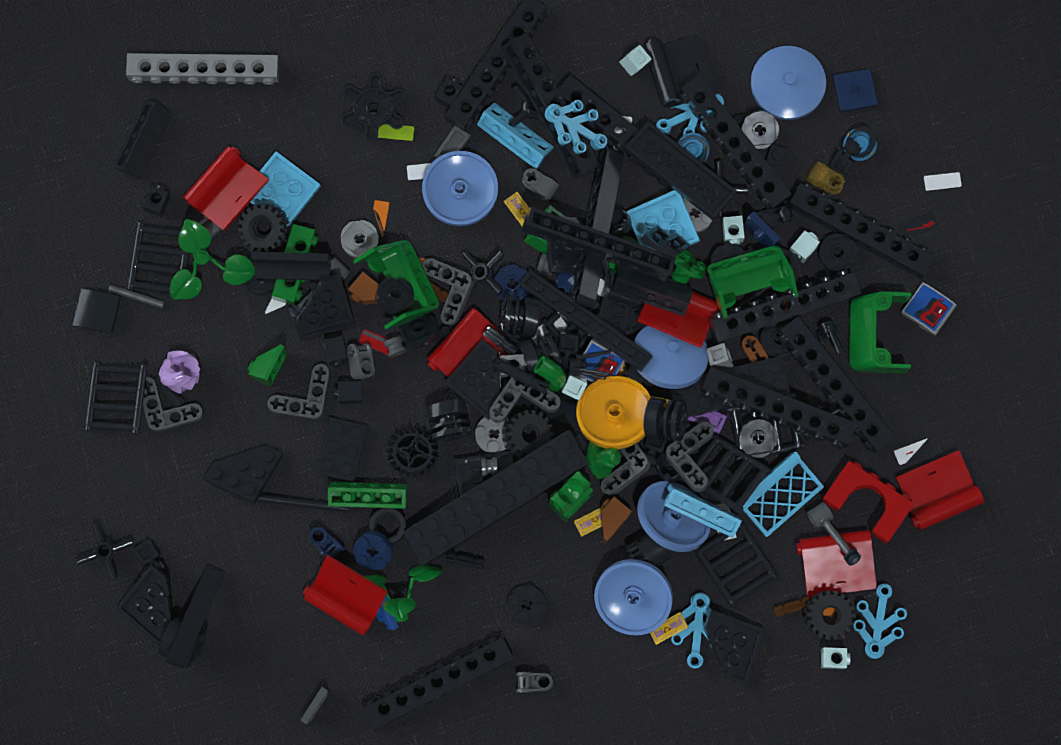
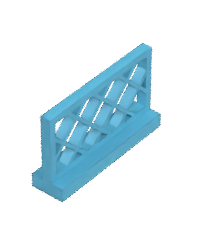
[735,452,824,537]

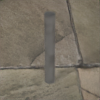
[108,284,165,309]

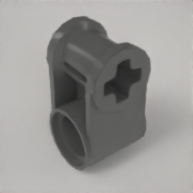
[523,169,559,202]
[347,344,375,381]
[516,672,553,693]

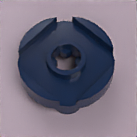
[494,265,529,304]
[353,531,393,570]

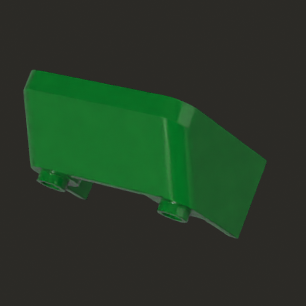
[353,240,439,329]
[707,246,798,318]
[849,292,911,374]

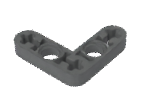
[422,258,474,325]
[267,364,330,420]
[143,377,203,432]
[489,377,560,423]
[666,422,714,492]
[601,442,650,496]

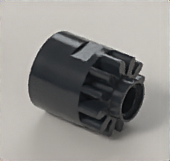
[626,534,672,567]

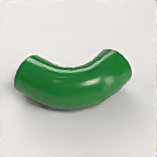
[534,356,566,393]

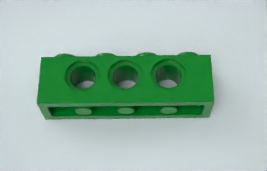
[272,224,318,305]
[328,482,408,508]

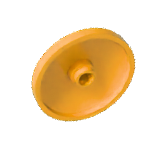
[576,376,651,449]

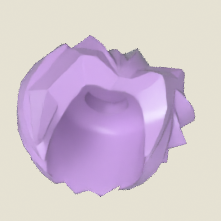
[159,351,200,394]

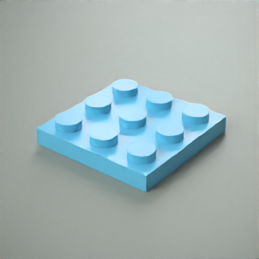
[250,152,321,228]
[626,190,700,250]

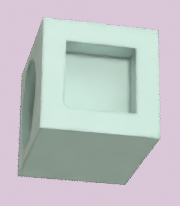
[619,45,651,76]
[722,216,744,245]
[789,231,820,264]
[561,370,587,400]
[821,648,850,669]

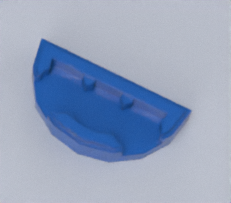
[376,596,398,630]

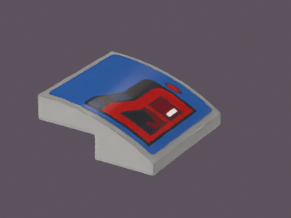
[901,282,957,336]
[580,339,625,383]

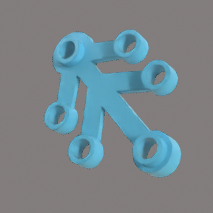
[656,94,724,136]
[545,100,607,154]
[853,584,907,659]
[671,593,713,669]

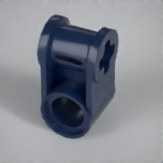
[309,527,345,558]

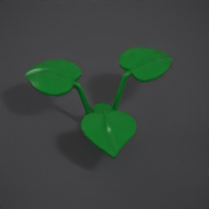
[170,219,255,300]
[363,565,443,622]

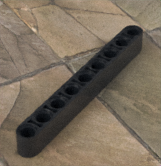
[571,146,624,308]

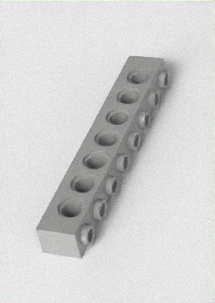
[126,53,279,85]

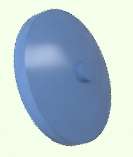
[751,46,826,120]
[422,151,498,226]
[634,325,709,389]
[637,481,711,552]
[594,559,673,635]

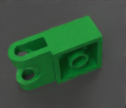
[549,471,593,522]

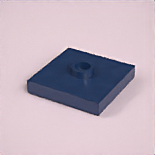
[832,69,878,113]
[744,211,780,248]

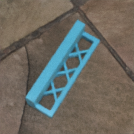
[477,103,554,169]
[664,484,742,538]

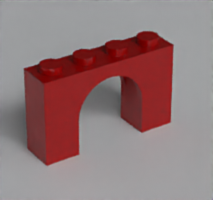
[822,461,914,545]

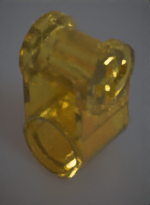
[806,162,844,195]

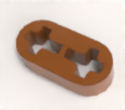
[741,336,769,363]

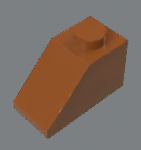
[348,272,379,305]
[601,497,632,543]

